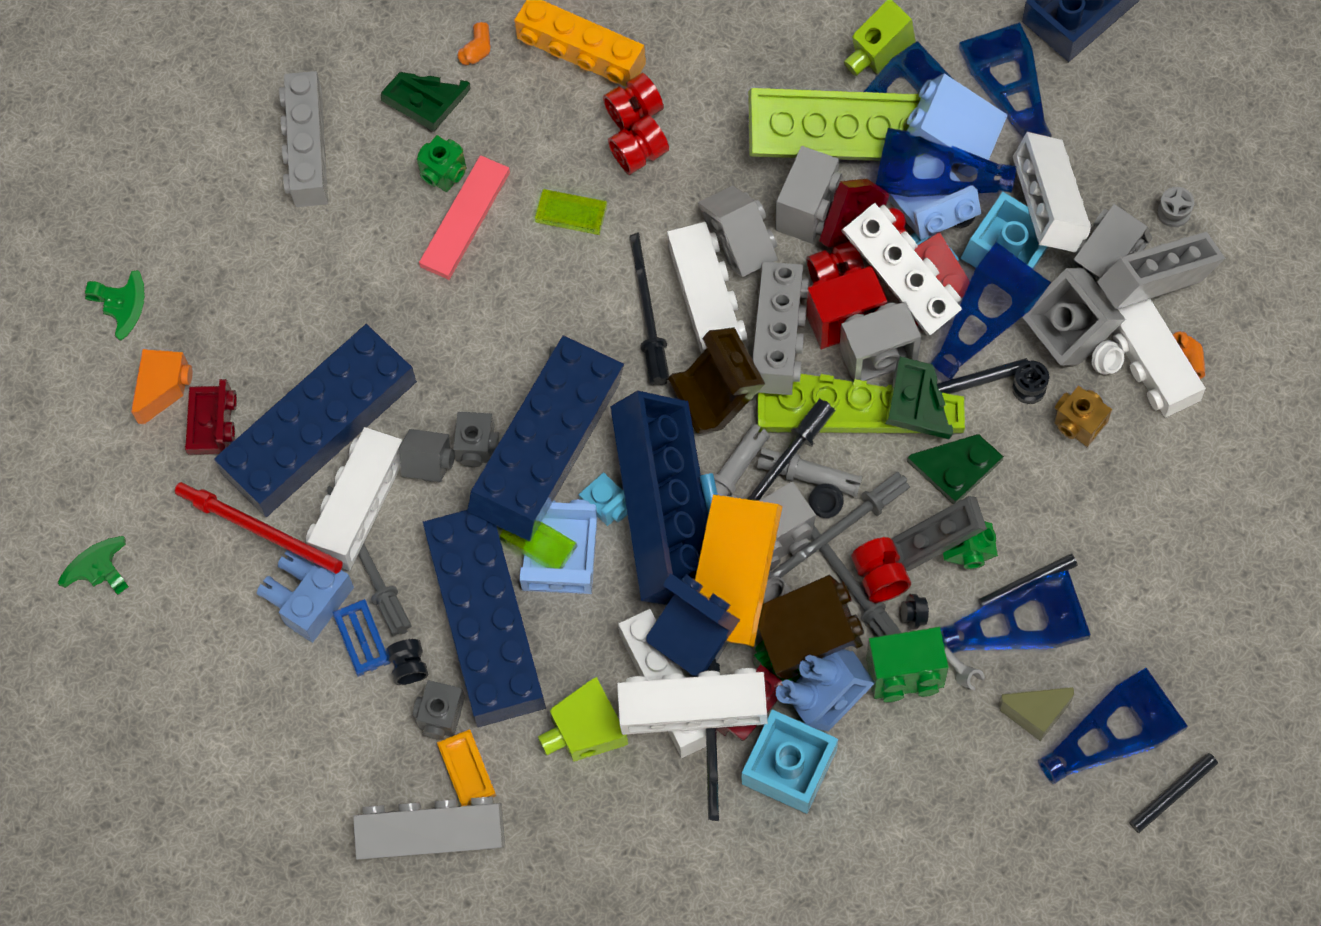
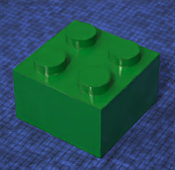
[866,627,949,702]

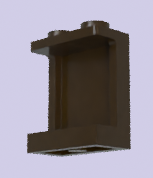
[668,327,765,434]
[758,575,864,680]

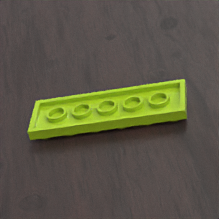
[748,88,938,162]

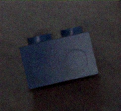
[646,573,740,677]

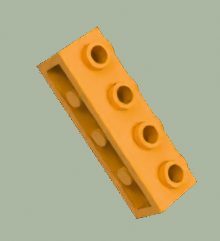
[514,0,646,87]

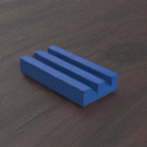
[332,599,391,677]

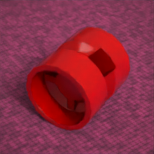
[602,72,664,131]
[607,115,669,175]
[806,241,865,283]
[851,537,911,603]

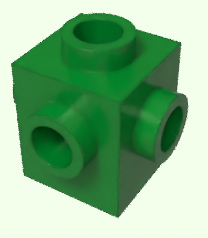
[417,135,467,193]
[943,521,998,569]

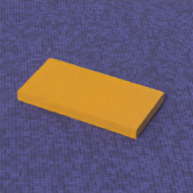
[695,494,783,647]

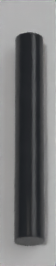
[937,358,1028,394]
[978,554,1078,612]
[1129,753,1218,833]

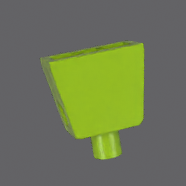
[844,0,916,76]
[537,677,628,762]

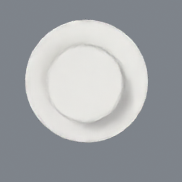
[1092,340,1124,374]

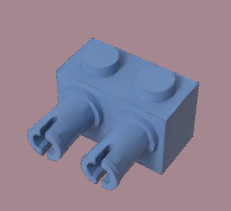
[257,550,354,643]
[776,649,875,732]

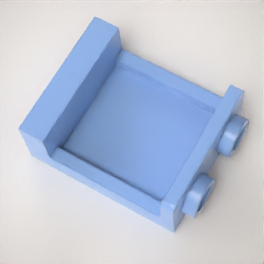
[905,73,1007,177]
[882,148,981,240]
[520,499,598,594]

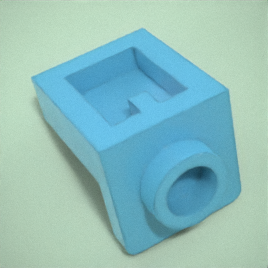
[579,472,627,526]

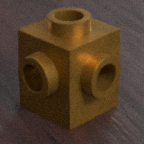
[1054,385,1112,447]

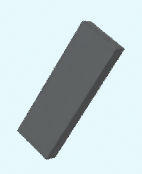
[891,496,987,571]

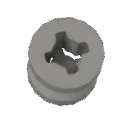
[1158,187,1194,227]

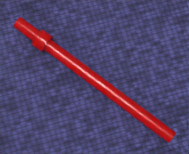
[175,482,343,574]

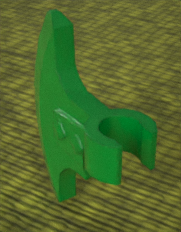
[84,270,145,341]
[58,536,129,595]

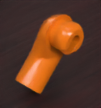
[457,22,491,65]
[1173,331,1206,379]

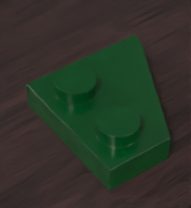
[381,72,470,131]
[885,356,953,440]
[907,434,1004,504]

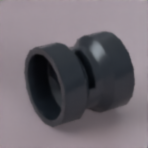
[1012,360,1050,404]
[386,639,429,685]

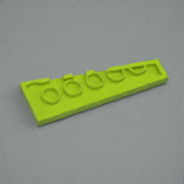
[758,374,965,433]

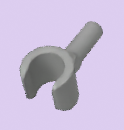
[944,646,985,690]

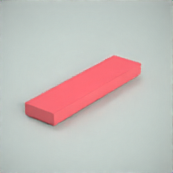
[419,155,510,280]

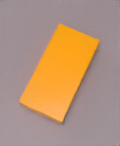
[437,729,496,806]

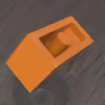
[131,349,193,424]

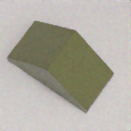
[999,687,1074,741]

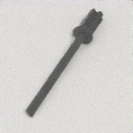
[768,472,910,579]
[327,486,412,636]
[811,526,902,637]

